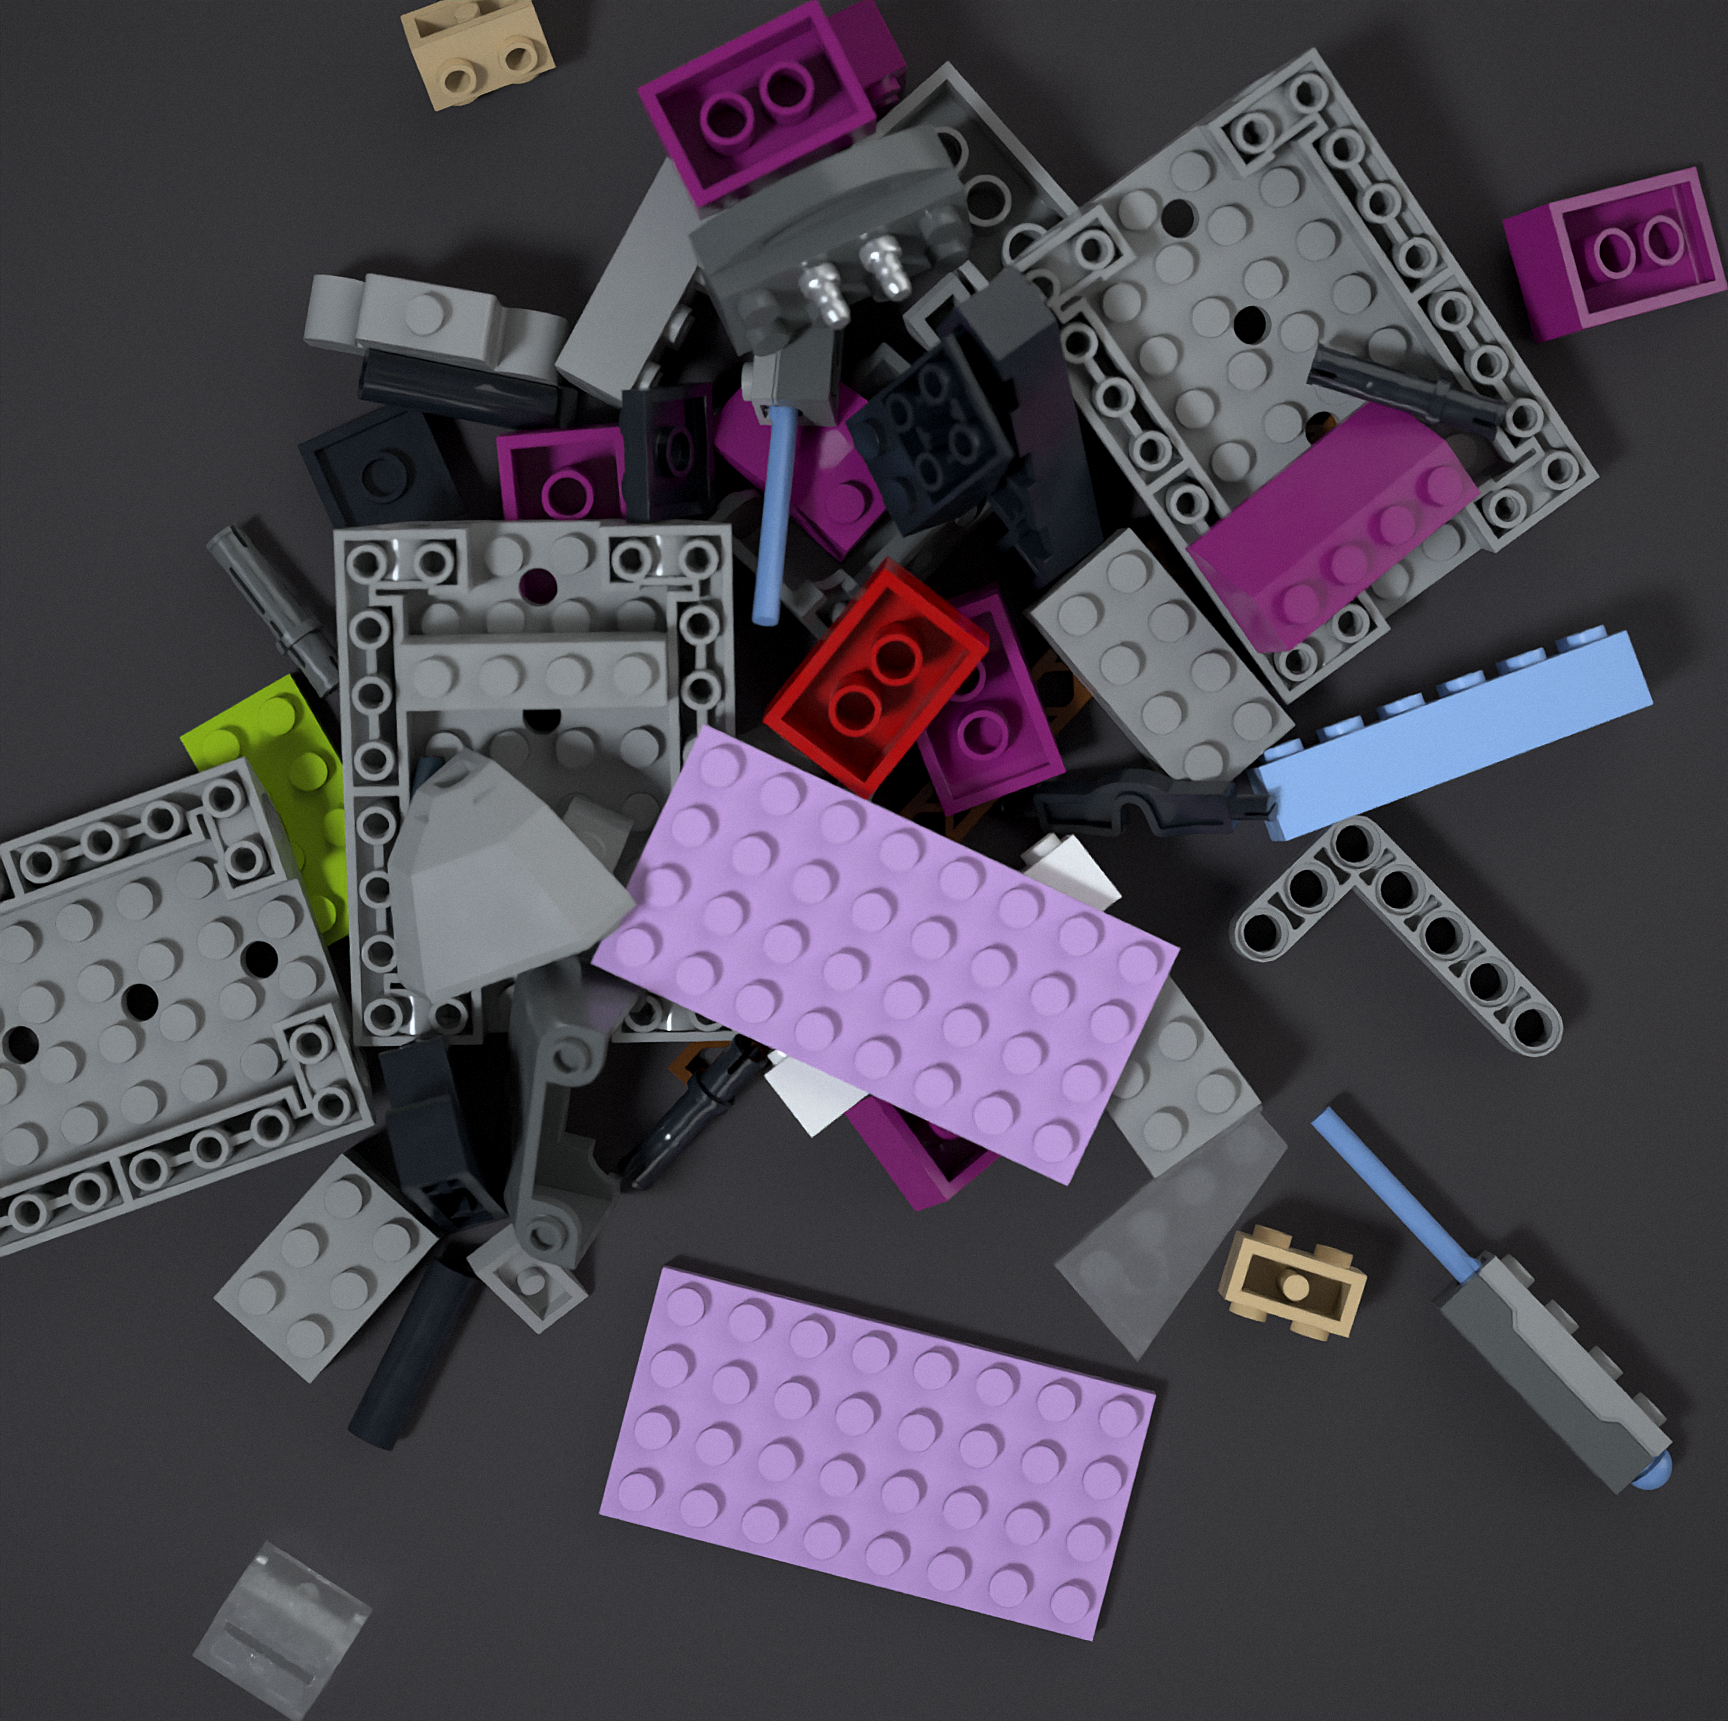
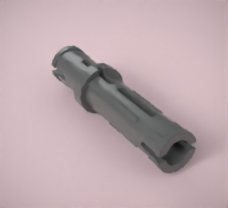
[206,523,340,699]

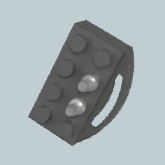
[688,124,975,357]

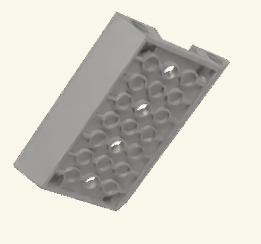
[991,47,1599,705]
[334,518,741,1046]
[0,757,377,1257]

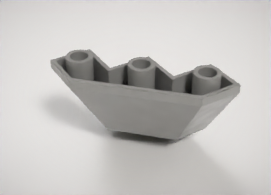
[387,747,637,1004]

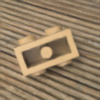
[400,0,556,111]
[1218,1225,1368,1341]

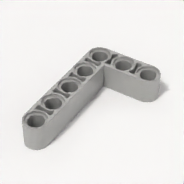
[1228,815,1564,1057]

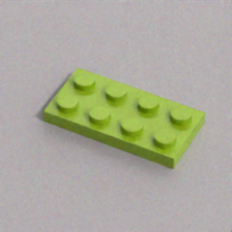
[179,673,349,947]

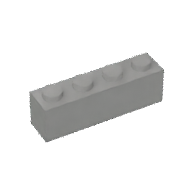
[398,631,669,711]

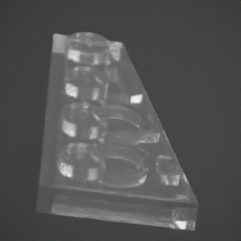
[1053,1113,1289,1361]

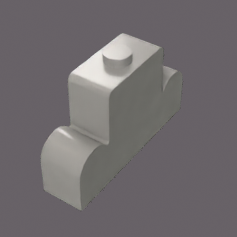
[303,274,571,388]

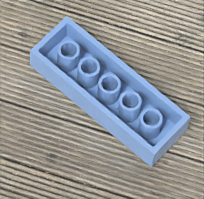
[1246,624,1653,841]

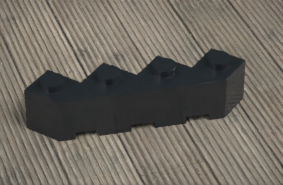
[935,266,1104,601]

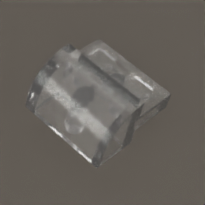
[192,1540,373,1721]

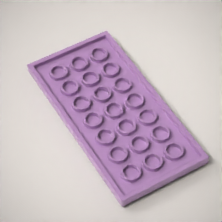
[591,724,1180,1186]
[599,1265,1156,1641]

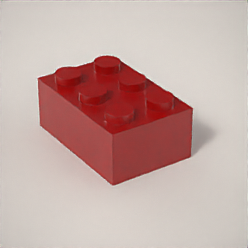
[763,555,990,801]

